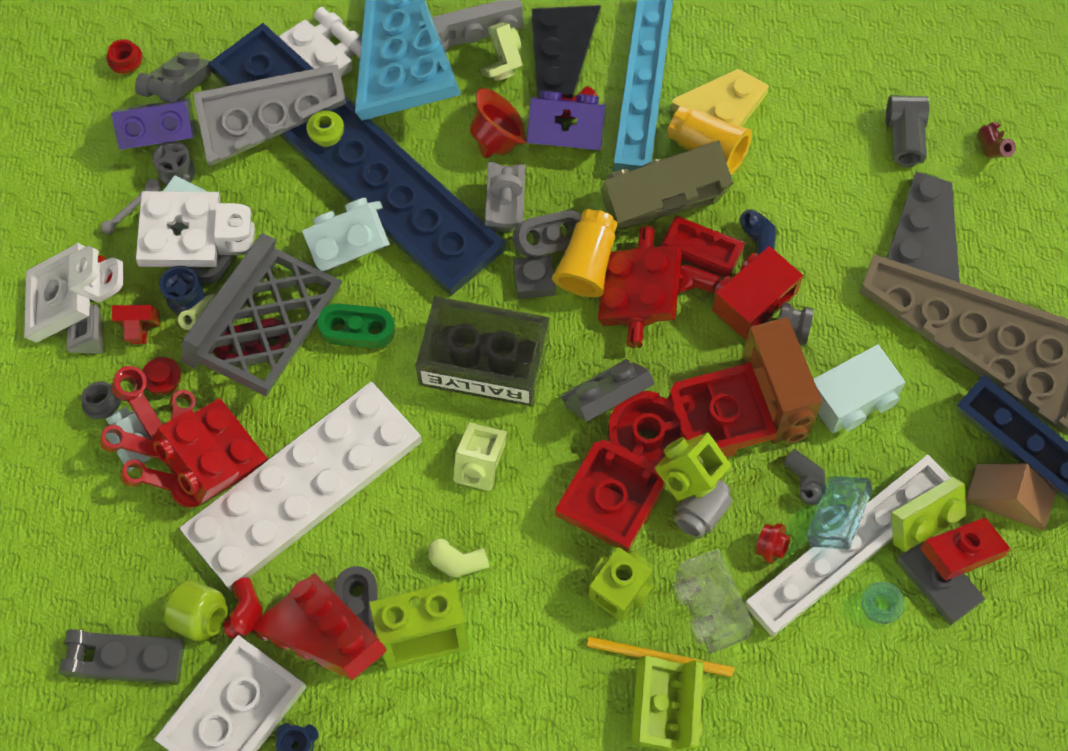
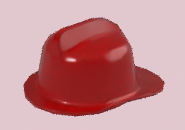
[469,88,527,158]

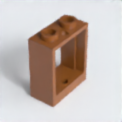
[741,317,822,444]

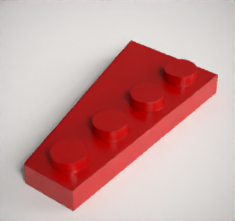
[252,573,388,680]

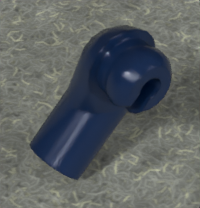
[740,209,777,255]

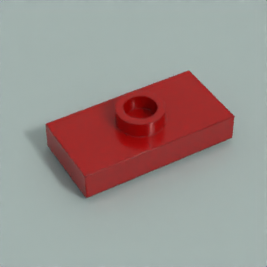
[661,215,745,277]
[920,517,1011,581]

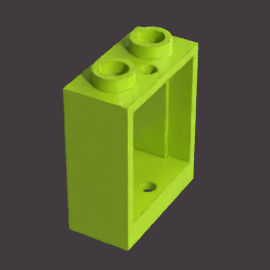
[369,581,470,670]

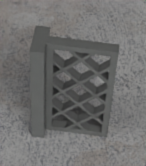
[181,233,342,397]

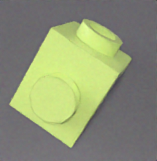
[480,22,523,81]

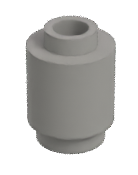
[674,479,733,539]

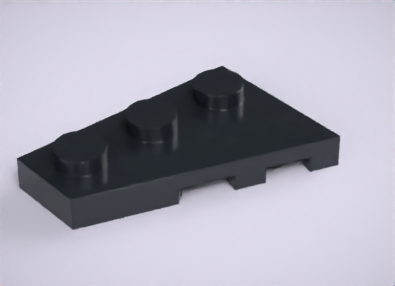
[531,5,601,99]

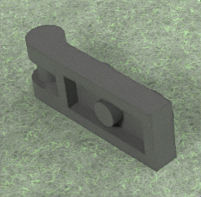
[135,52,212,103]
[58,630,185,684]

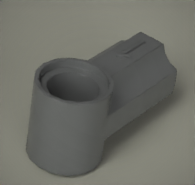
[886,95,929,167]

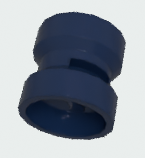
[160,266,205,316]

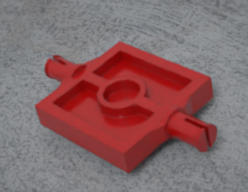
[598,226,682,348]

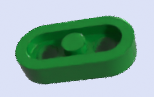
[317,303,395,348]

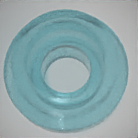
[861,582,905,624]

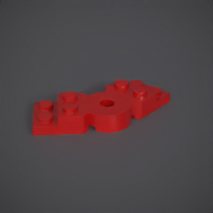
[555,362,777,553]

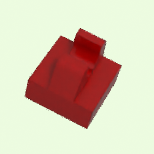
[112,305,160,344]

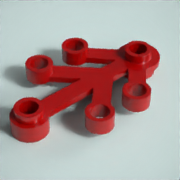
[99,366,203,508]

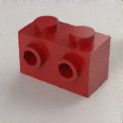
[712,246,804,340]

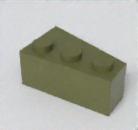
[600,140,733,231]

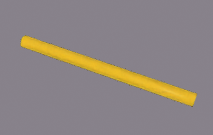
[587,636,734,677]

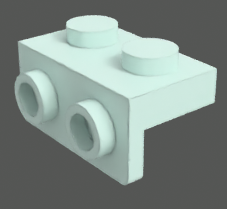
[302,198,390,272]

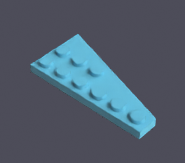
[355,0,461,120]

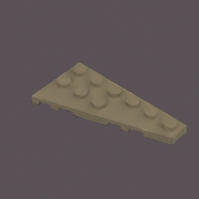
[860,254,1068,436]

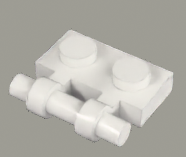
[279,7,362,77]

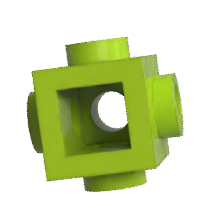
[655,432,732,501]
[588,547,654,622]

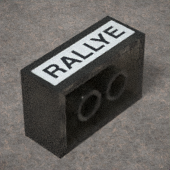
[416,296,550,407]

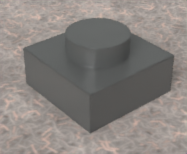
[513,255,556,299]

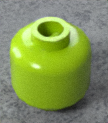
[163,580,228,642]

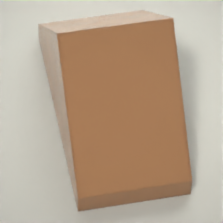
[965,463,1056,531]

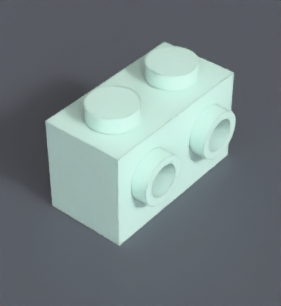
[814,345,906,434]

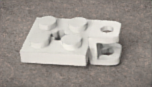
[136,191,255,267]
[24,243,123,343]

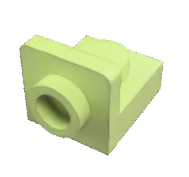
[453,422,507,491]

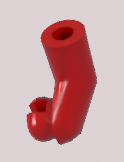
[678,265,721,294]
[223,577,262,639]

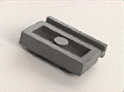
[560,359,655,422]

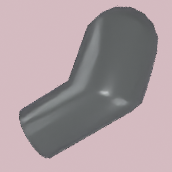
[783,449,827,505]

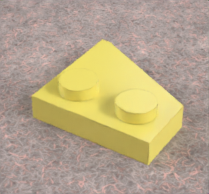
[671,69,769,127]

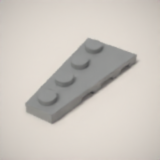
[193,64,346,167]

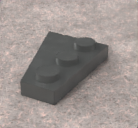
[887,171,960,283]

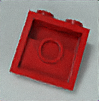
[152,398,268,505]

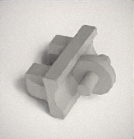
[485,162,525,232]

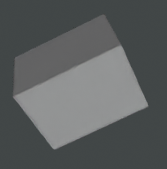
[67,304,103,354]

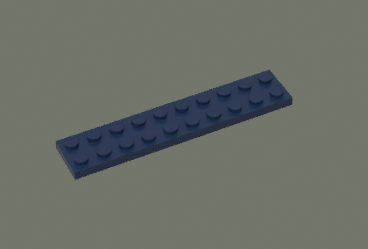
[208,23,506,296]

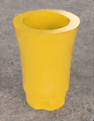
[667,106,752,175]
[552,209,618,298]

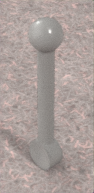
[100,179,161,235]

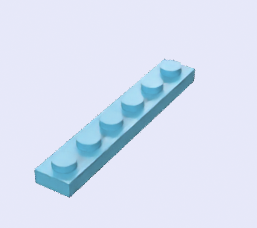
[613,0,673,172]

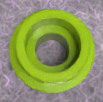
[307,111,344,147]

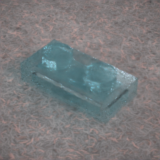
[806,476,872,550]

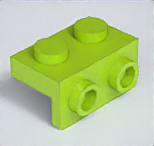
[631,655,705,751]

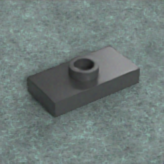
[896,536,985,626]

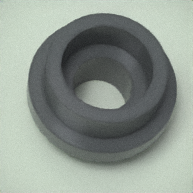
[81,381,121,419]

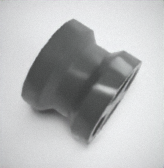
[152,141,195,186]
[778,302,814,346]

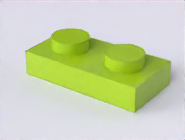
[891,477,966,552]

